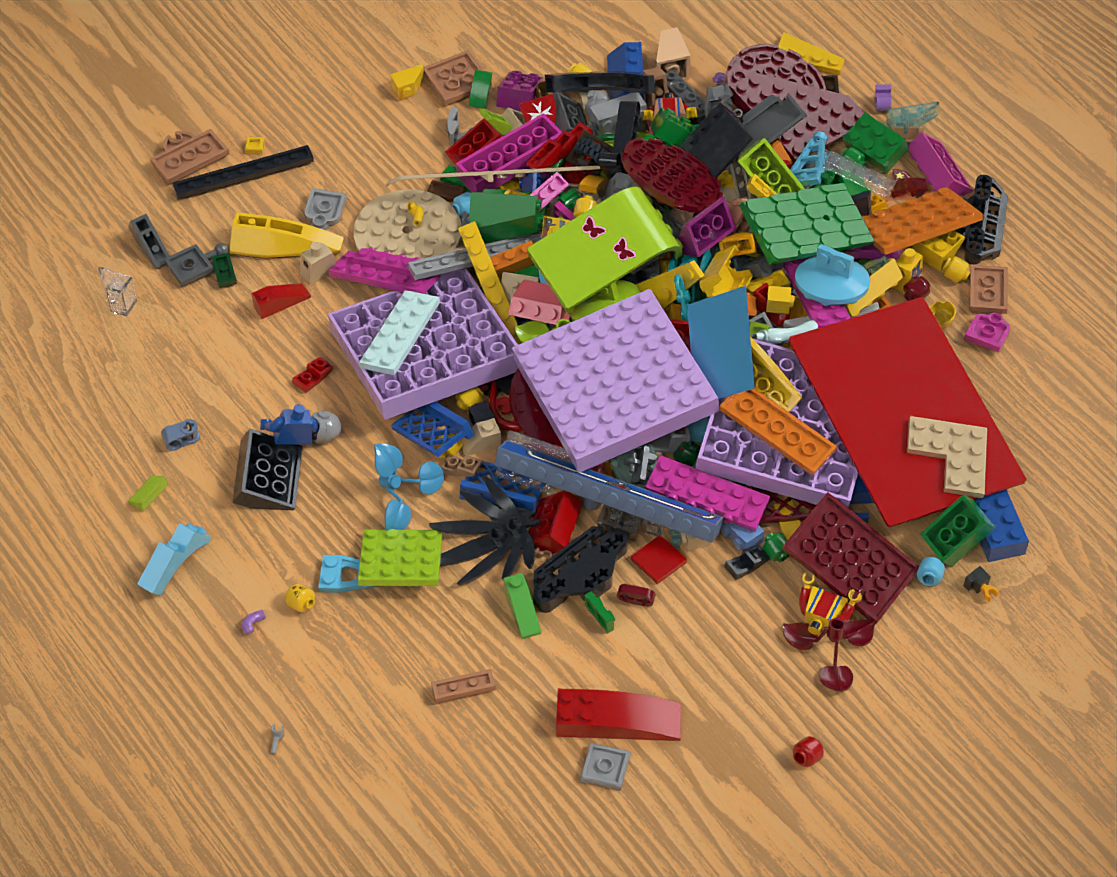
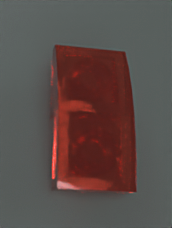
[888,178,929,198]

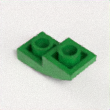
[469,69,493,109]

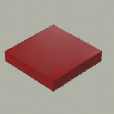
[631,535,687,585]

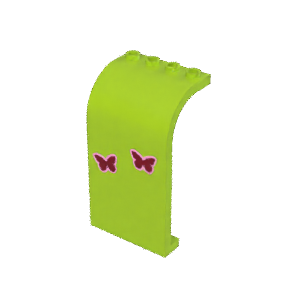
[527,187,683,314]

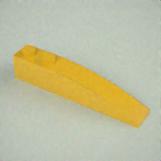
[750,336,802,412]

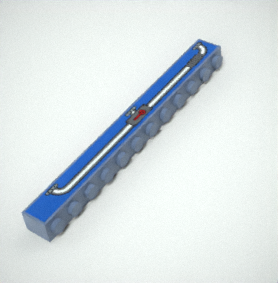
[494,440,723,543]

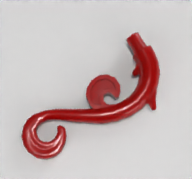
[477,380,523,432]

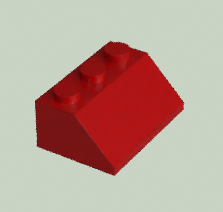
[529,490,582,554]

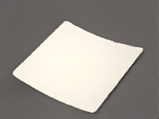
[855,302,880,317]

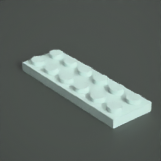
[359,290,440,375]

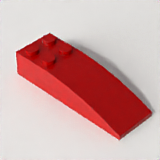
[556,688,681,741]

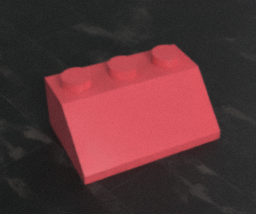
[508,280,570,325]

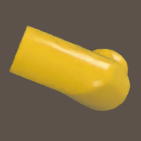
[406,201,424,226]

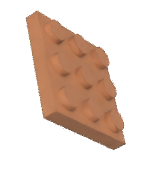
[423,50,492,105]

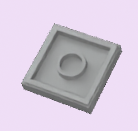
[580,743,631,791]

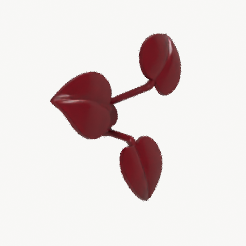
[783,618,875,692]

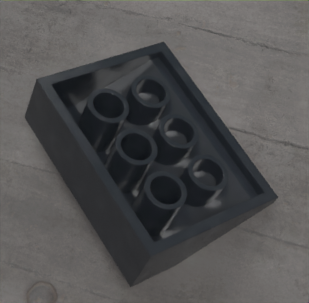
[679,103,753,178]
[232,428,303,510]

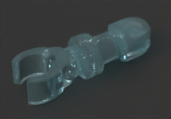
[668,528,680,548]

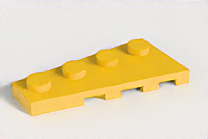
[778,32,845,75]
[636,260,705,310]

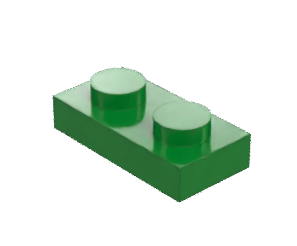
[585,591,615,634]

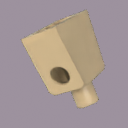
[299,242,336,285]

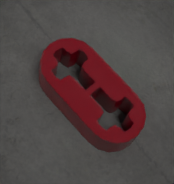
[617,584,656,607]

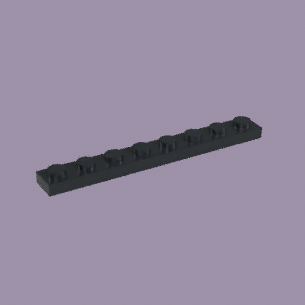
[172,145,314,200]

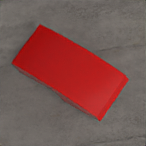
[292,357,333,393]

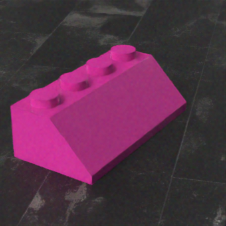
[908,132,974,196]

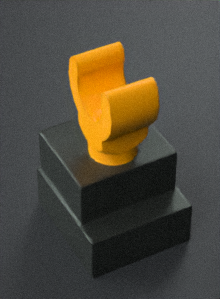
[963,566,999,602]

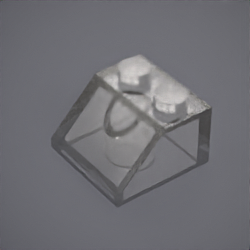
[98,267,137,317]

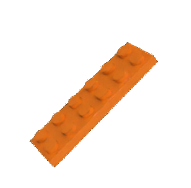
[719,388,837,476]

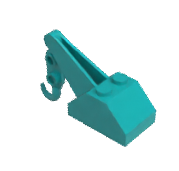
[668,249,712,321]

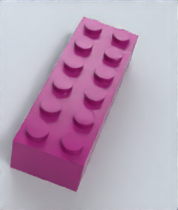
[456,113,562,193]

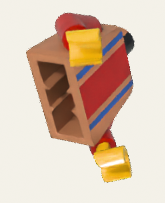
[642,93,697,121]

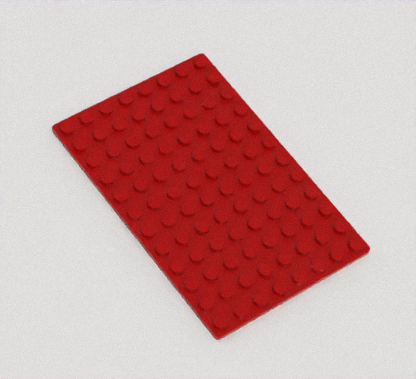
[788,297,1027,527]

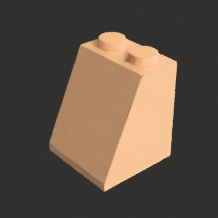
[656,27,690,81]

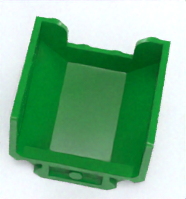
[469,189,550,244]

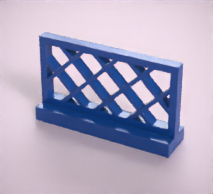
[391,402,474,458]
[459,461,546,512]

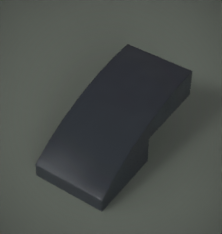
[724,544,770,580]

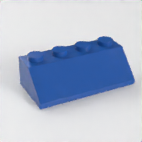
[607,42,645,100]

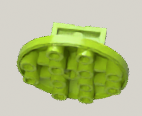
[570,280,641,322]

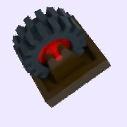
[566,130,613,176]

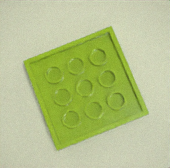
[358,529,442,586]

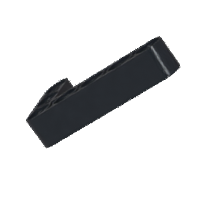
[599,101,641,180]

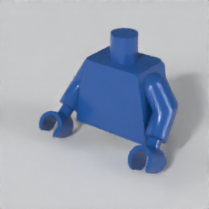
[260,404,319,444]

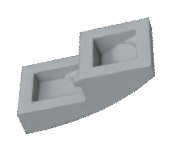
[448,107,459,146]

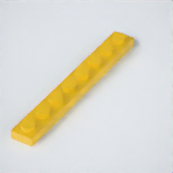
[458,221,522,345]

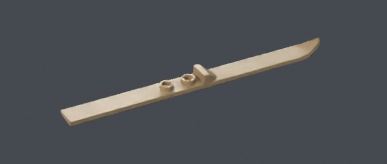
[386,166,600,187]

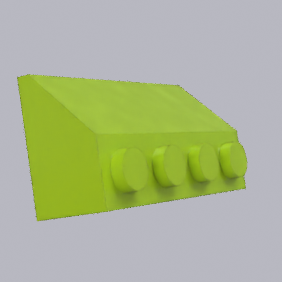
[737,138,805,194]

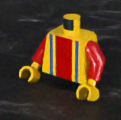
[799,573,862,635]

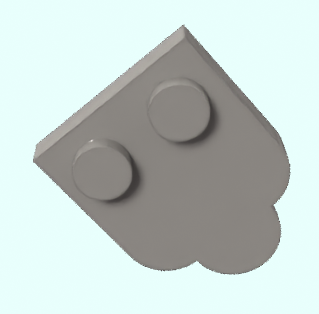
[304,188,347,230]

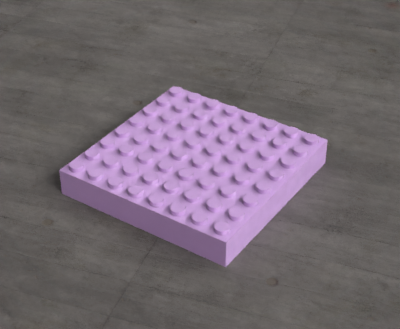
[328,268,518,420]
[512,289,719,473]
[695,339,858,508]

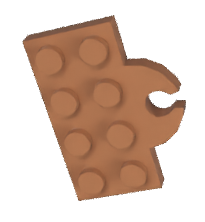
[150,129,229,185]

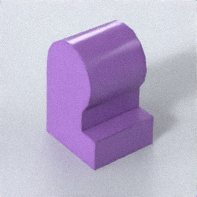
[874,85,891,112]

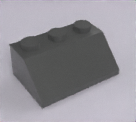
[553,91,587,132]

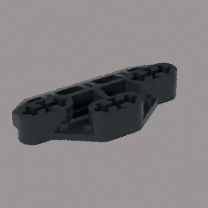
[955,175,1008,265]
[533,526,628,613]

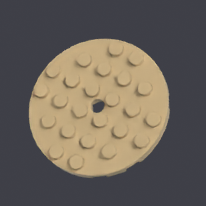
[353,189,462,259]

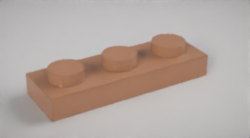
[431,669,496,703]

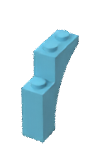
[137,523,211,595]

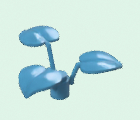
[374,444,444,531]

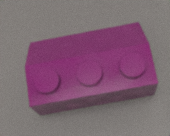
[678,197,736,257]

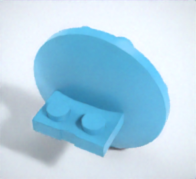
[795,244,870,306]

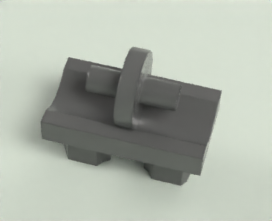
[624,445,657,484]

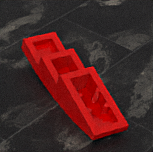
[526,122,593,169]

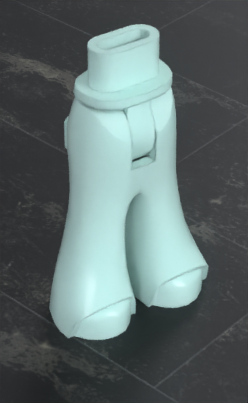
[751,320,818,345]

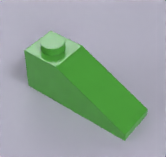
[504,573,541,639]

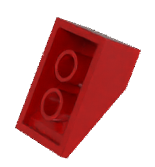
[445,118,501,165]

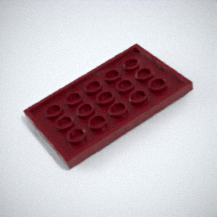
[781,492,919,625]

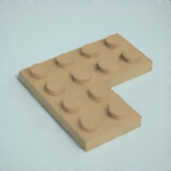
[907,416,987,498]

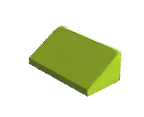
[128,475,167,512]

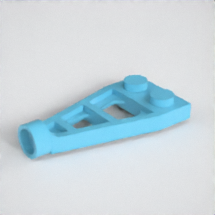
[790,131,827,186]
[318,555,375,593]

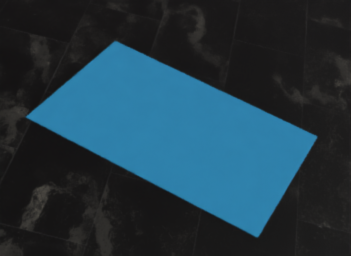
[687,286,754,399]

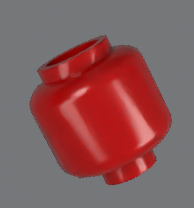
[793,736,824,767]

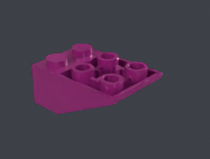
[496,70,543,111]

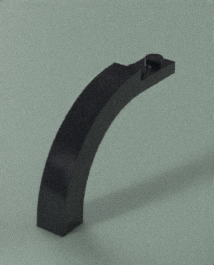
[545,71,655,94]

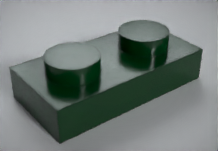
[211,253,237,288]

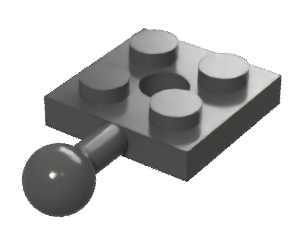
[164,243,229,287]

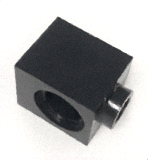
[468,401,495,426]

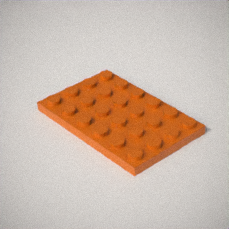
[862,187,983,255]

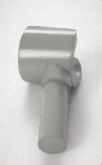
[270,724,284,754]

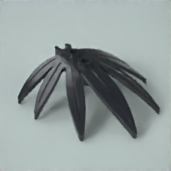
[429,476,541,586]

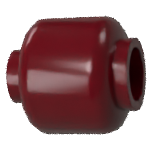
[903,276,931,301]

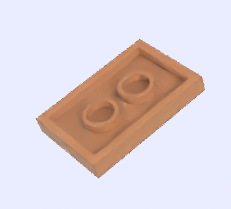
[969,264,1008,314]

